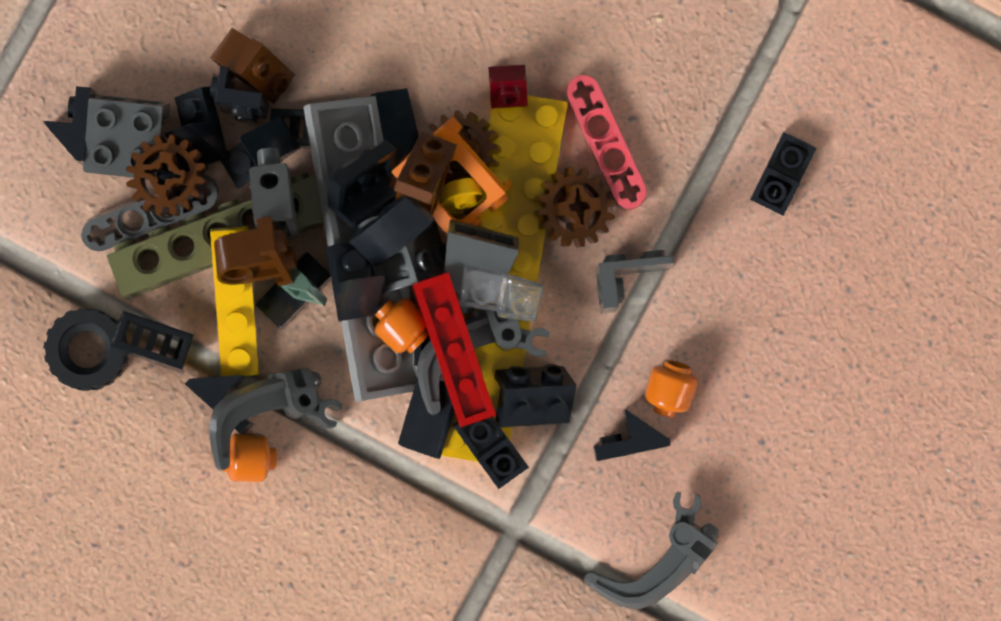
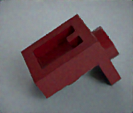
[488,65,528,109]

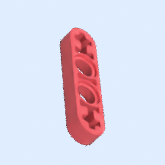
[567,75,646,210]

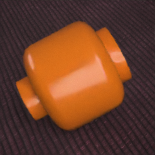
[375,298,429,354]
[644,359,698,417]
[222,433,277,482]

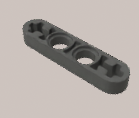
[81,174,219,252]

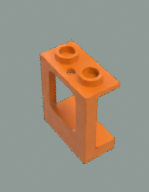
[391,116,512,234]

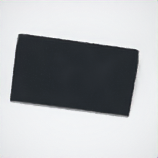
[371,88,419,167]
[255,252,331,330]
[398,377,454,459]

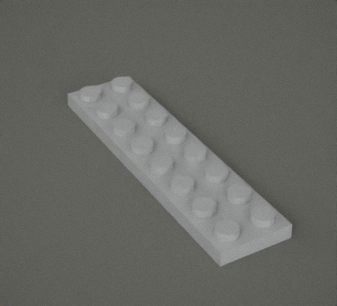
[303,96,418,402]

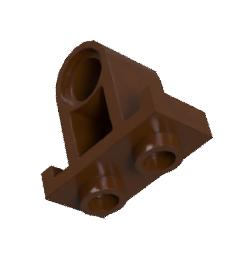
[210,28,295,104]
[394,131,457,216]
[214,216,297,286]

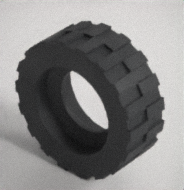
[43,308,129,391]

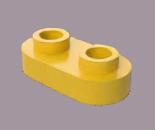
[439,178,484,219]

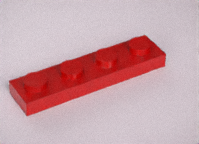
[412,271,496,428]

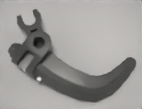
[417,300,550,415]
[209,368,343,471]
[584,491,720,609]

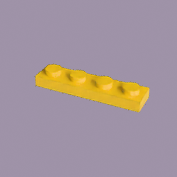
[210,226,259,376]

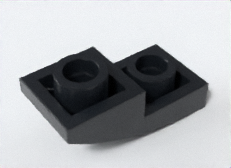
[750,131,817,216]
[349,195,435,267]
[452,417,529,489]

